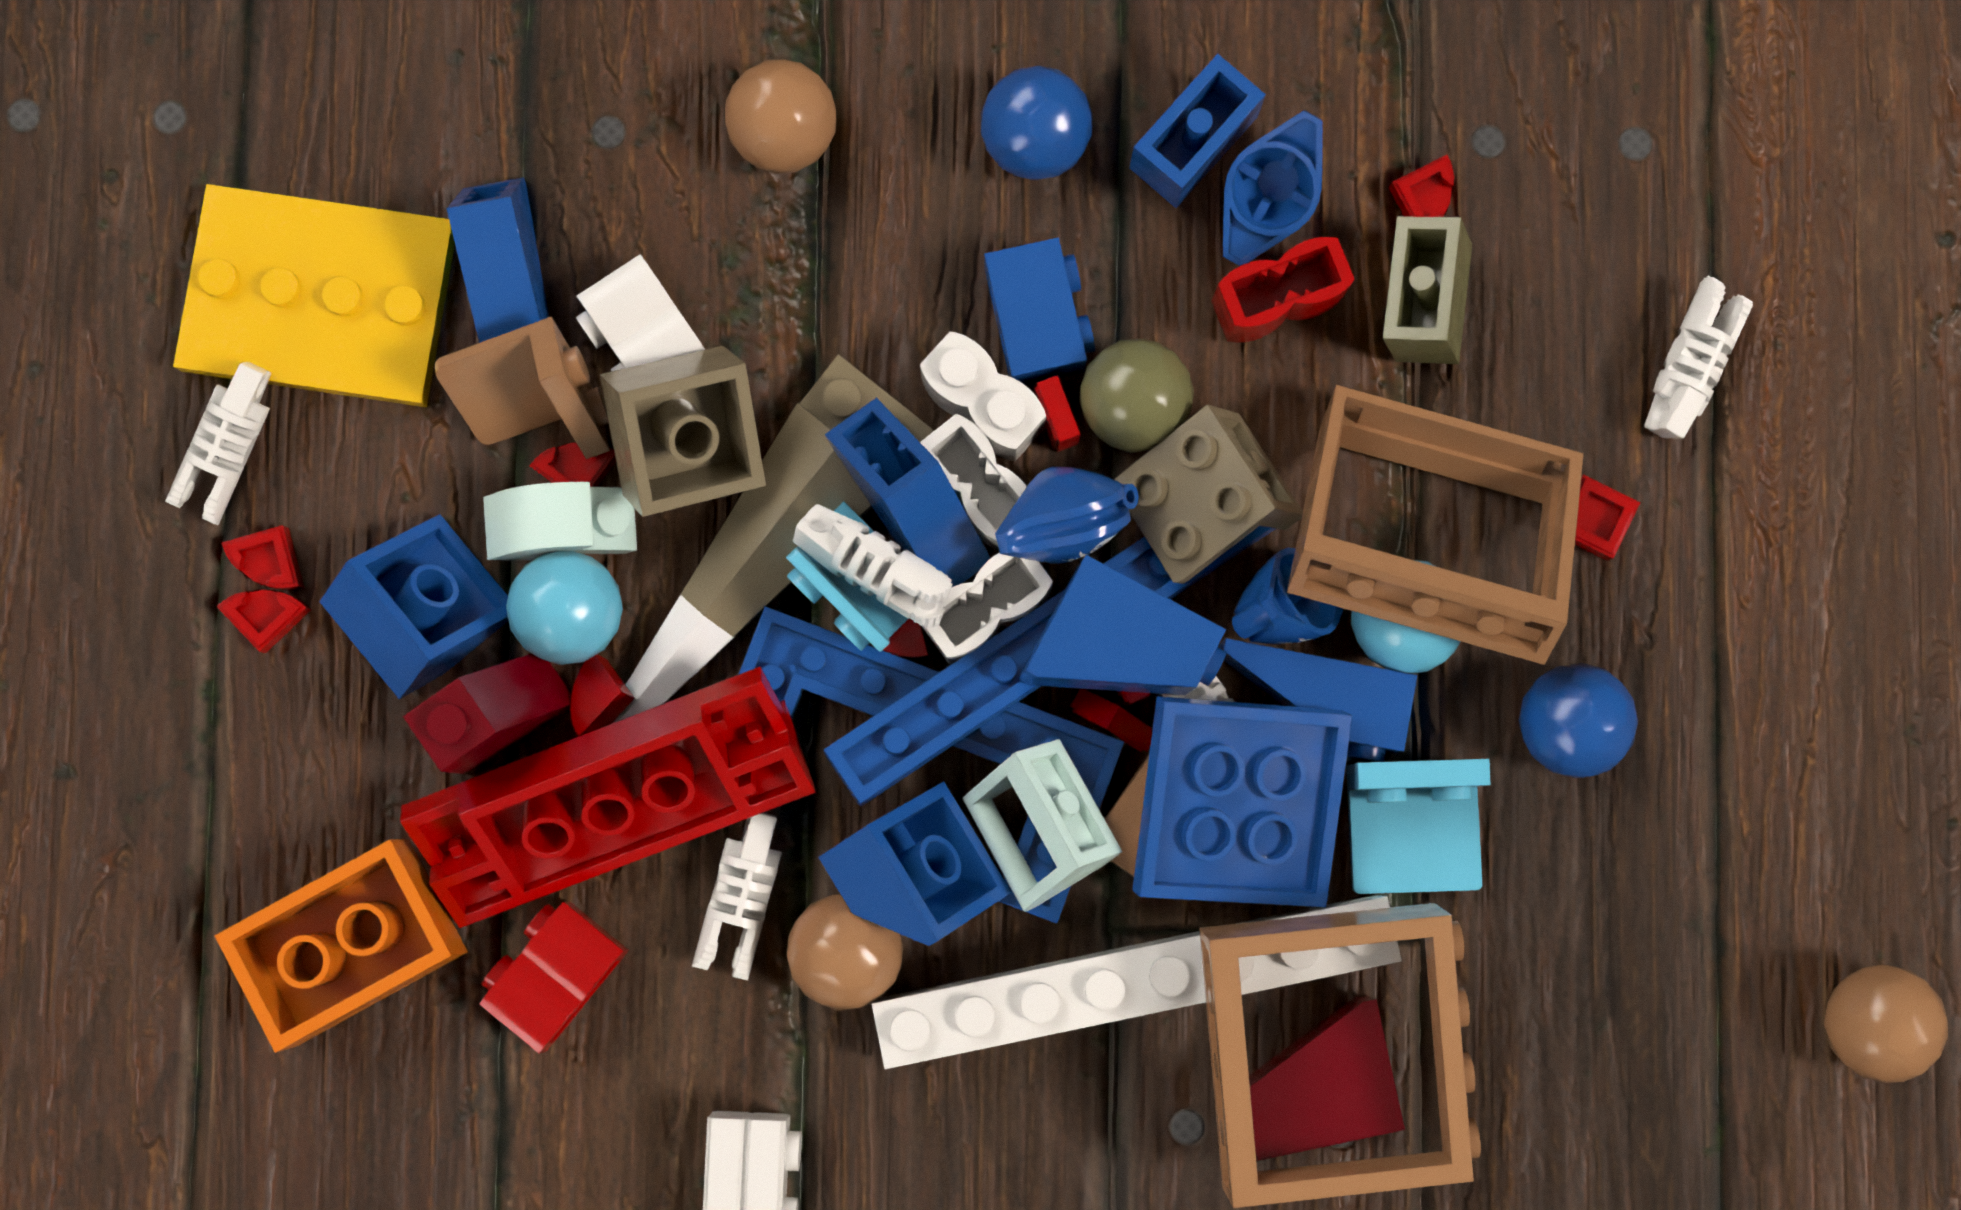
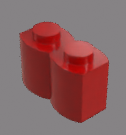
[1211,237,1355,343]
[479,901,629,1054]

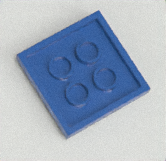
[1132,696,1352,907]

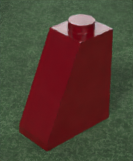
[402,654,572,776]
[1249,995,1405,1161]

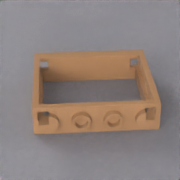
[1287,385,1584,665]
[1199,903,1481,1208]

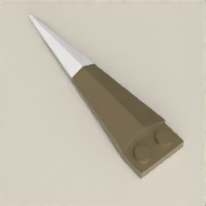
[612,354,934,724]

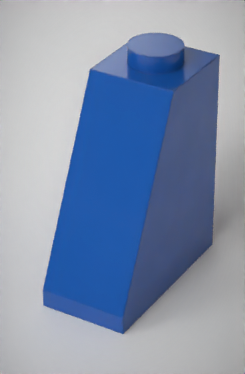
[446,177,549,343]
[824,397,991,587]
[1018,555,1226,695]

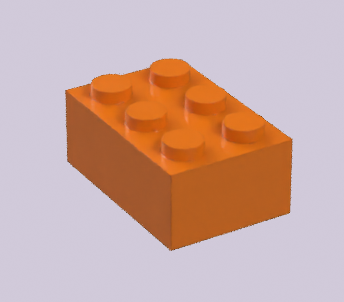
[214,839,468,1053]

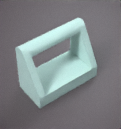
[963,739,1123,912]

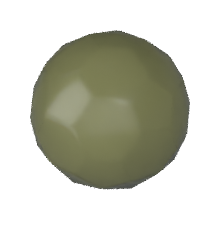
[1080,339,1194,453]

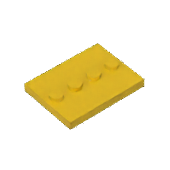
[173,184,455,407]

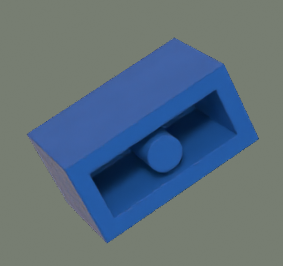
[1129,54,1266,208]
[984,237,1095,385]

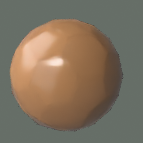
[725,59,836,174]
[787,894,903,1011]
[1824,965,1948,1083]

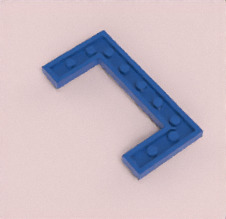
[738,606,1124,924]

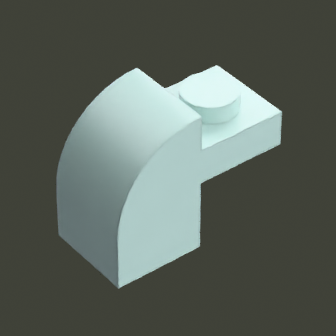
[483,482,637,560]

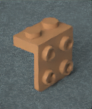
[434,316,610,459]

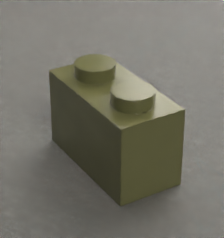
[1383,216,1472,364]

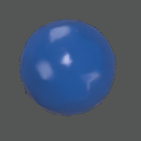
[981,66,1092,181]
[1519,663,1638,778]

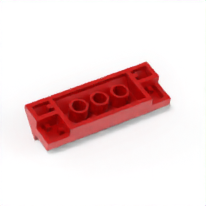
[400,666,815,928]

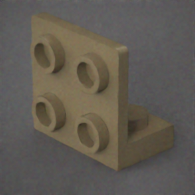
[1114,404,1303,584]

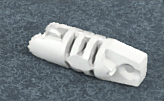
[1644,275,1753,439]
[165,362,271,525]
[793,504,952,628]
[692,812,782,980]

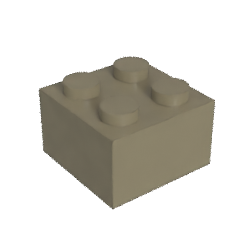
[600,346,766,517]

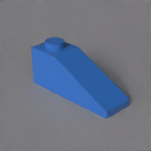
[1219,638,1418,762]

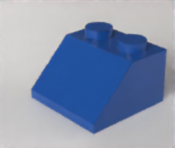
[319,514,509,700]
[818,782,1012,946]

